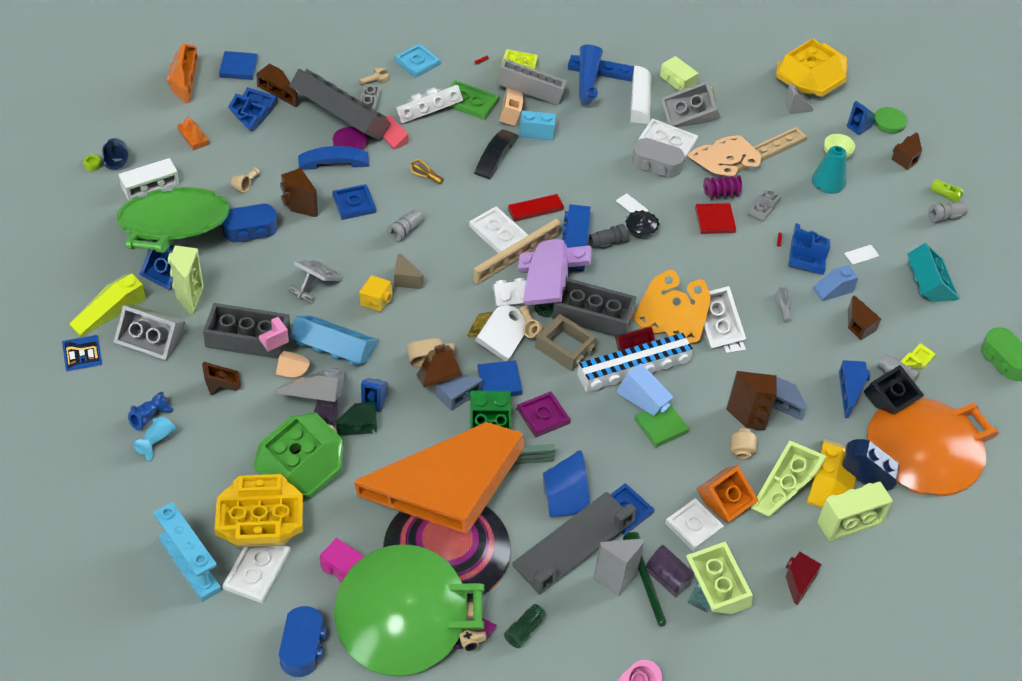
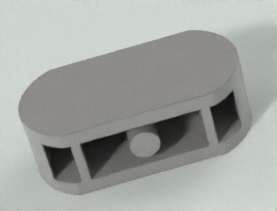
[632,138,684,178]

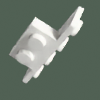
[396,85,463,123]

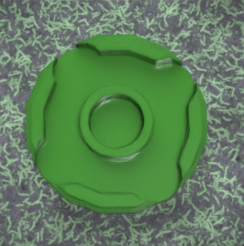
[874,107,907,134]

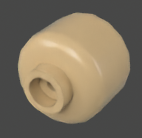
[730,428,757,460]

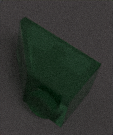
[336,402,377,436]

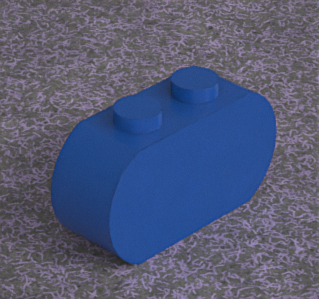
[222,203,278,242]
[279,606,327,677]

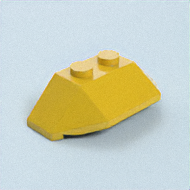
[806,438,856,508]

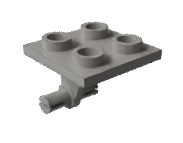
[289,260,343,303]

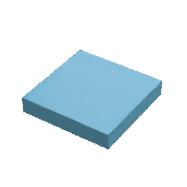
[395,43,441,78]

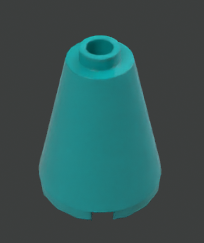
[812,146,846,194]

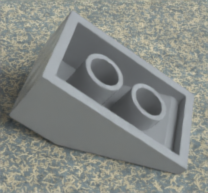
[661,81,721,127]
[275,367,344,402]

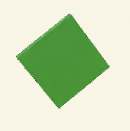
[634,403,689,448]

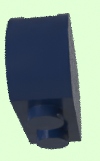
[842,439,900,491]

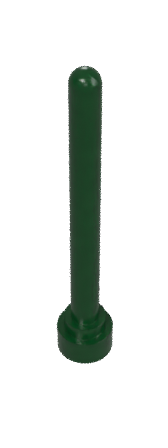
[623,532,666,627]

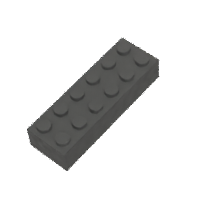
[289,69,390,141]

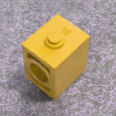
[359,275,393,312]

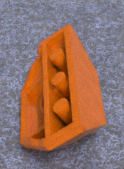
[167,43,198,103]

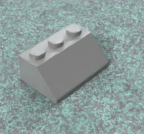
[113,304,185,360]

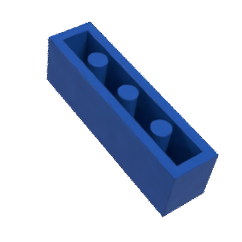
[562,204,591,271]

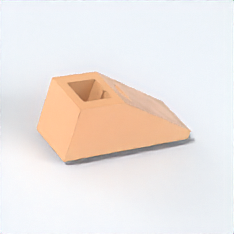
[499,87,523,126]

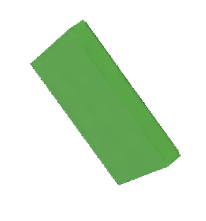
[447,80,500,120]

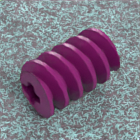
[703,175,742,199]

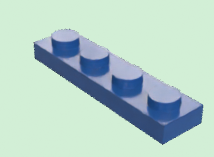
[567,55,634,82]

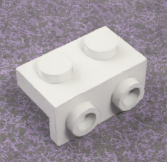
[491,278,526,307]

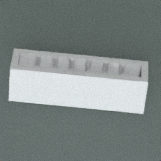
[630,66,652,124]

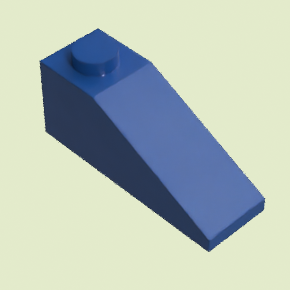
[839,360,870,418]

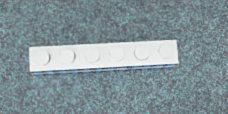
[577,333,693,392]

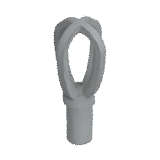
[775,287,791,323]

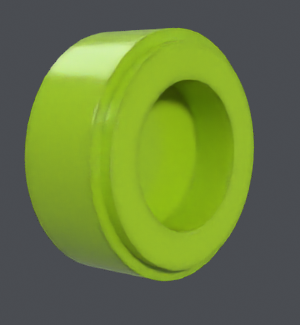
[83,154,102,171]

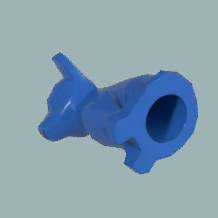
[128,392,173,431]

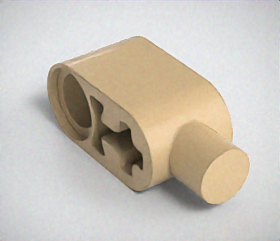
[406,338,455,367]

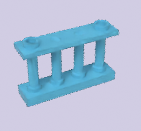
[153,502,221,602]

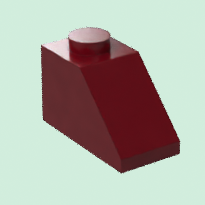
[785,551,822,605]

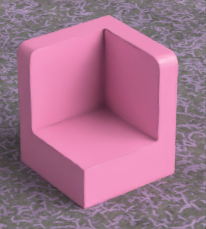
[259,317,289,351]

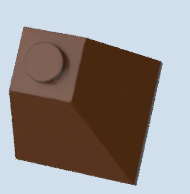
[417,344,462,388]

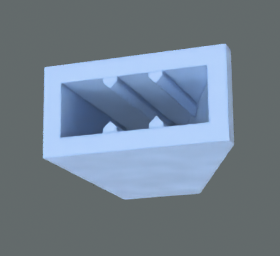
[616,363,673,416]

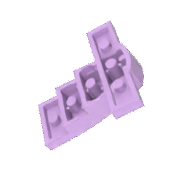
[518,239,592,305]

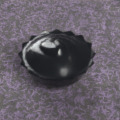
[625,210,660,238]

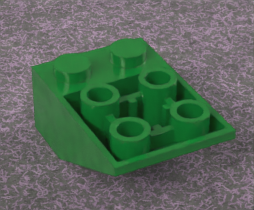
[470,391,511,429]

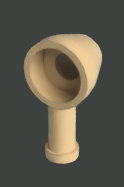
[231,167,260,193]
[519,306,544,339]

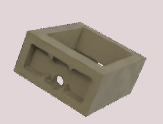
[535,314,596,371]

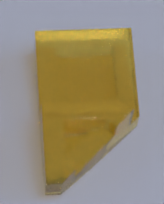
[467,312,493,337]

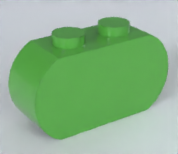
[981,327,1022,381]

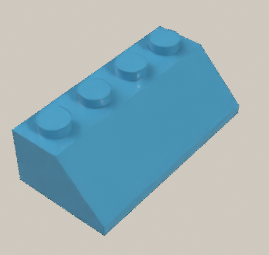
[290,315,379,366]

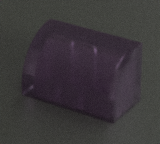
[646,545,694,598]

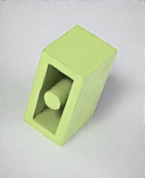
[660,56,699,91]

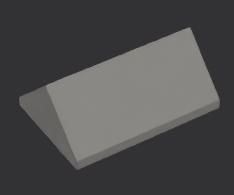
[594,539,644,596]

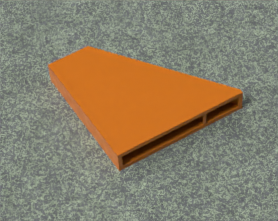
[354,422,525,534]

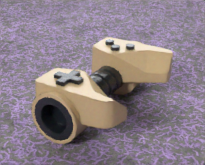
[459,604,487,652]

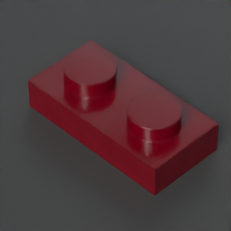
[615,326,655,351]

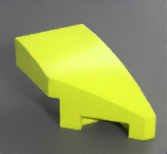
[900,343,936,369]

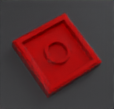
[695,203,736,234]

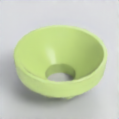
[824,134,855,158]

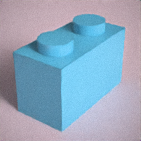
[519,110,556,140]

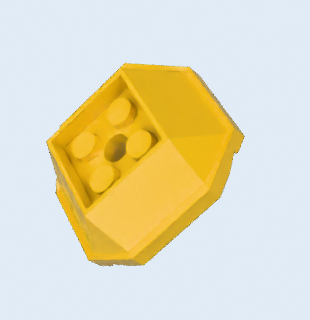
[776,38,847,97]
[215,474,303,548]

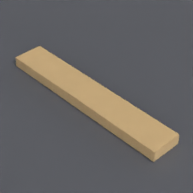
[719,127,807,177]
[473,219,560,284]

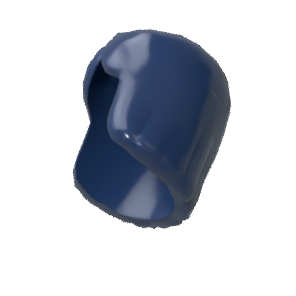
[102,138,128,170]

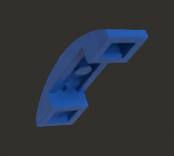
[298,146,369,170]

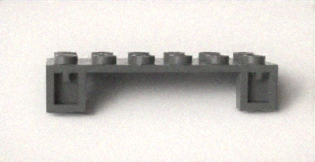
[512,492,636,595]

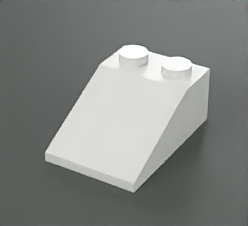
[690,286,746,349]

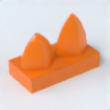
[177,116,209,151]

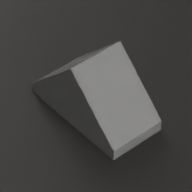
[785,83,814,114]

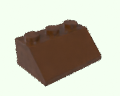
[726,371,777,430]

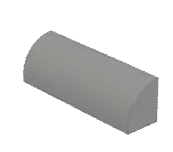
[495,59,566,105]

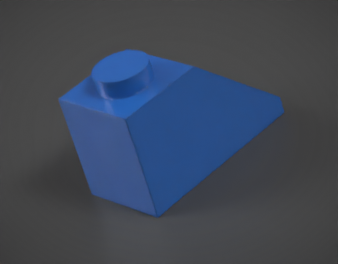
[847,100,876,135]
[361,378,388,412]

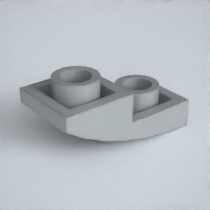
[360,84,381,110]
[748,189,781,221]

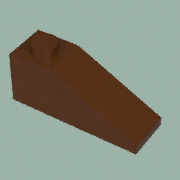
[256,63,298,107]

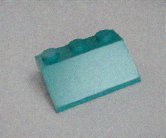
[907,242,960,302]

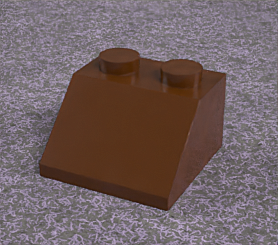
[280,168,318,217]

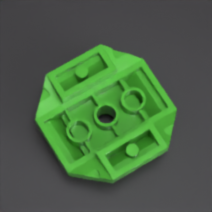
[253,412,343,499]

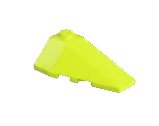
[69,273,146,337]

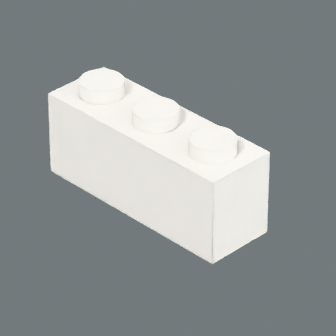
[118,158,179,201]

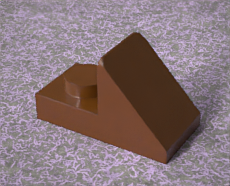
[202,362,241,395]

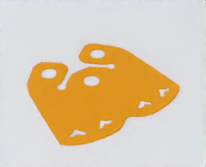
[633,269,711,343]

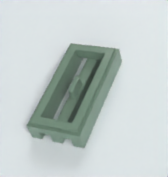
[514,444,555,464]

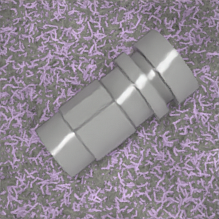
[929,202,968,222]
[387,209,423,241]
[878,354,920,383]

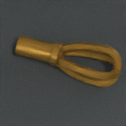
[410,159,444,184]

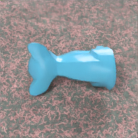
[133,417,176,461]

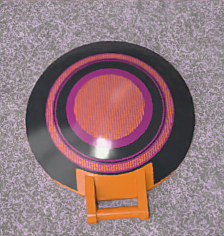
[383,506,511,603]

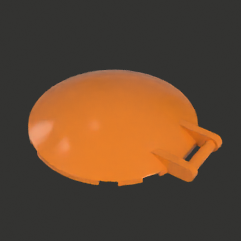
[867,398,999,496]

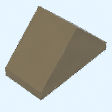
[394,253,424,289]

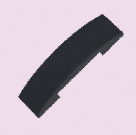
[474,129,518,180]

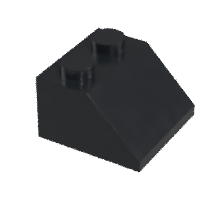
[863,365,924,415]

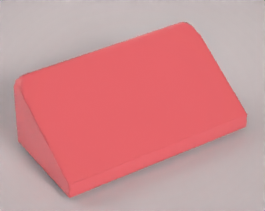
[383,115,408,149]

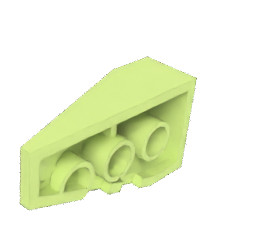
[751,440,826,517]

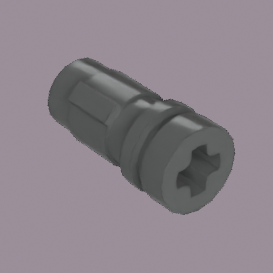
[589,224,628,248]

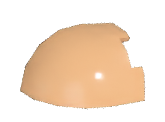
[276,351,310,378]

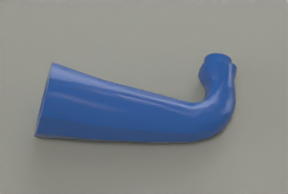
[579,44,603,105]

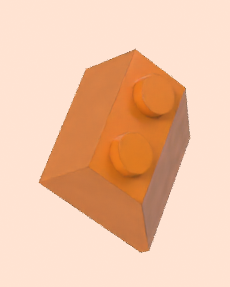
[696,465,759,522]

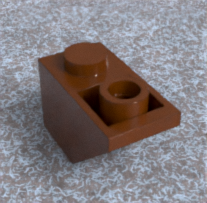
[892,132,922,170]
[848,295,881,340]

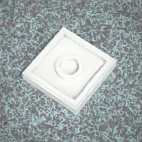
[665,498,724,552]

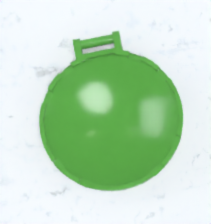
[117,187,229,253]
[334,545,484,676]

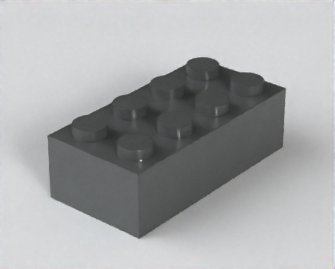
[552,278,637,336]
[203,303,291,358]

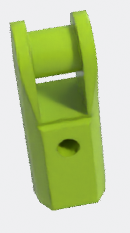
[930,179,964,202]

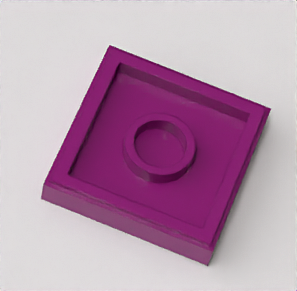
[516,391,571,438]

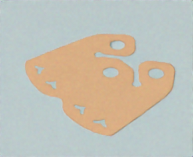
[688,135,761,176]

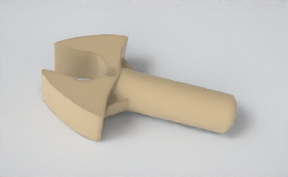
[359,68,390,85]

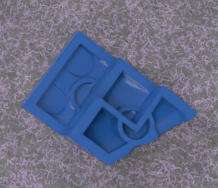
[228,87,278,131]
[788,223,830,275]
[542,450,590,517]

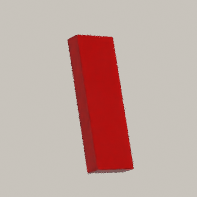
[508,194,564,221]

